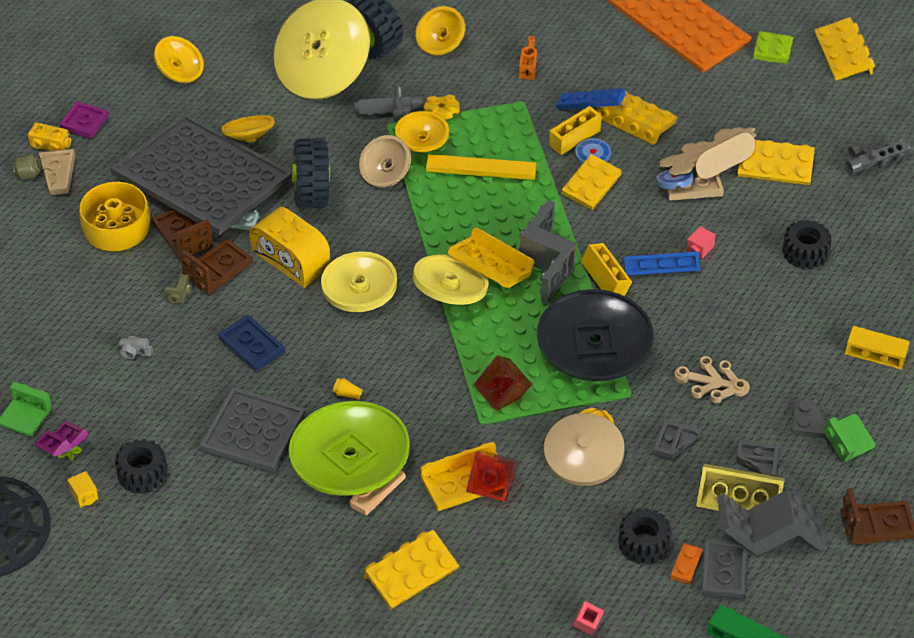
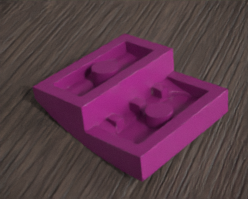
[34,420,89,456]

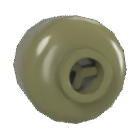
[13,154,42,180]

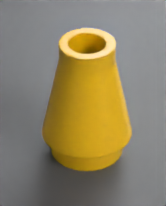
[332,378,363,400]

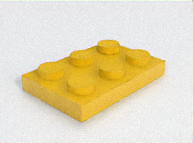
[561,154,622,210]

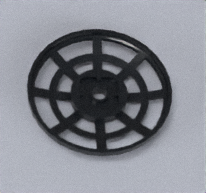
[0,476,51,577]

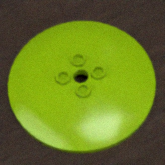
[289,401,410,496]

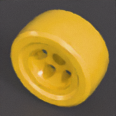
[79,182,150,251]

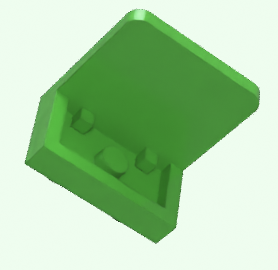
[0,382,52,436]
[822,414,875,463]

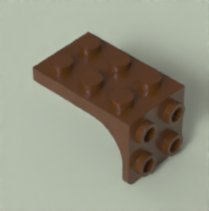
[152,209,213,260]
[180,238,253,295]
[840,488,914,545]

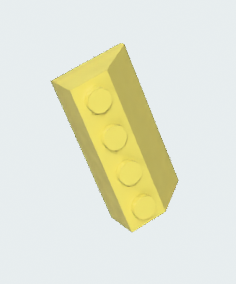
[696,464,785,511]

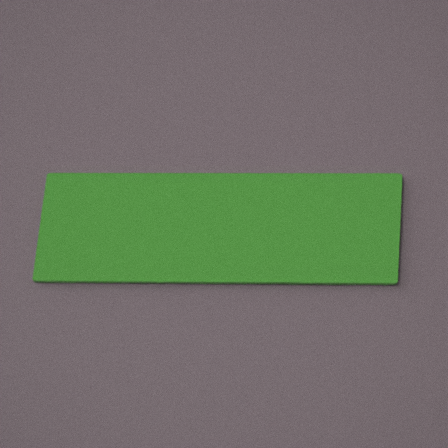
[387,102,631,425]

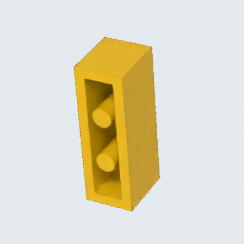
[549,106,602,155]
[581,243,632,296]
[845,326,910,370]

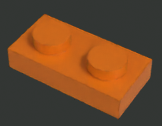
[670,543,703,585]

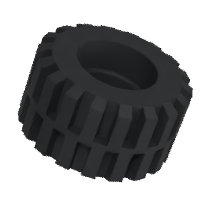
[782,220,832,269]
[115,439,168,494]
[618,508,671,565]

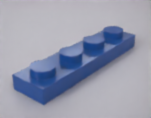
[556,88,626,110]
[623,252,700,276]

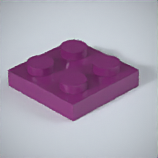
[59,101,109,139]

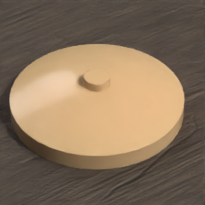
[544,413,624,486]

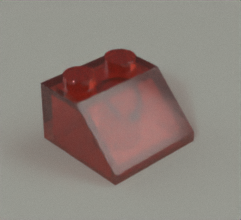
[474,355,532,411]
[466,450,519,502]

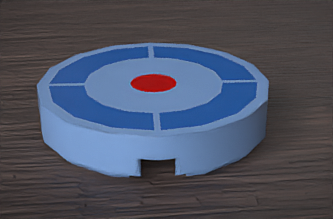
[575,138,611,165]
[657,170,693,189]

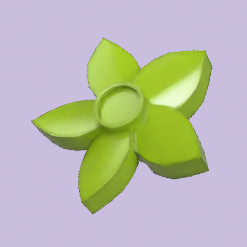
[58,446,82,461]

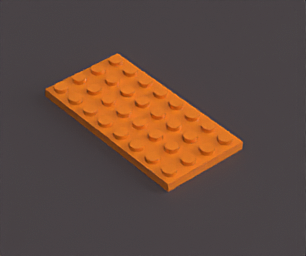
[607,0,752,73]

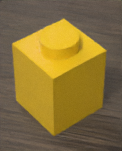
[67,471,98,508]

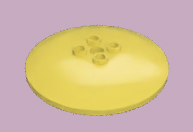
[274,0,370,100]

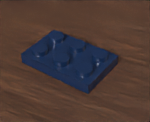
[218,314,285,372]

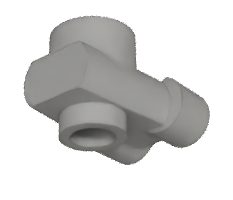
[119,336,153,359]

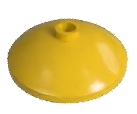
[416,6,465,55]
[154,36,204,83]
[395,111,449,152]
[221,115,275,143]

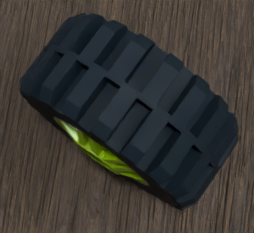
[347,0,404,59]
[292,138,330,208]

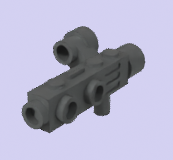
[354,86,423,119]
[845,140,911,174]

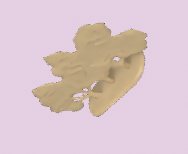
[660,127,757,179]

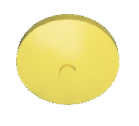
[321,252,398,312]
[413,255,489,305]

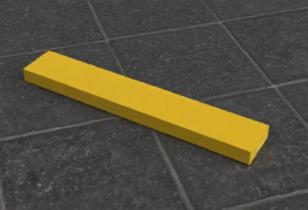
[426,154,537,180]

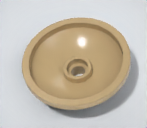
[359,135,411,188]

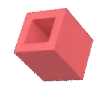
[686,226,716,259]
[572,601,604,635]

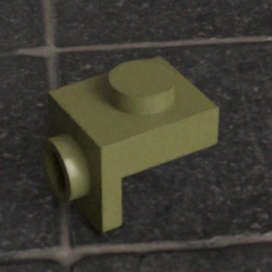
[164,274,192,304]

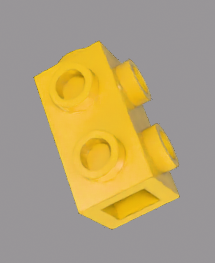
[28,122,71,151]

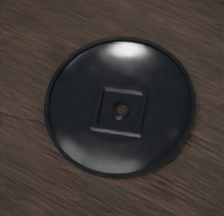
[537,289,654,381]

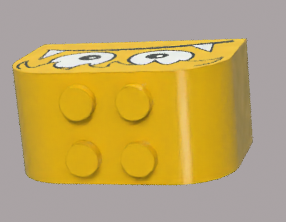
[250,207,331,288]

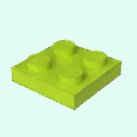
[753,31,793,64]

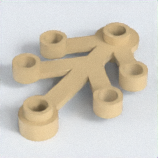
[674,356,750,403]

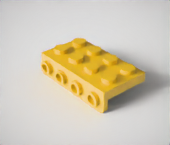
[815,17,875,80]
[596,91,678,145]
[738,139,815,185]
[448,228,535,288]
[420,442,513,511]
[363,530,459,610]

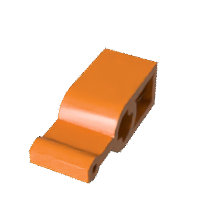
[519,36,537,80]

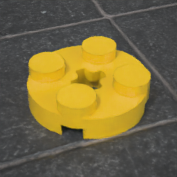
[424,95,460,120]

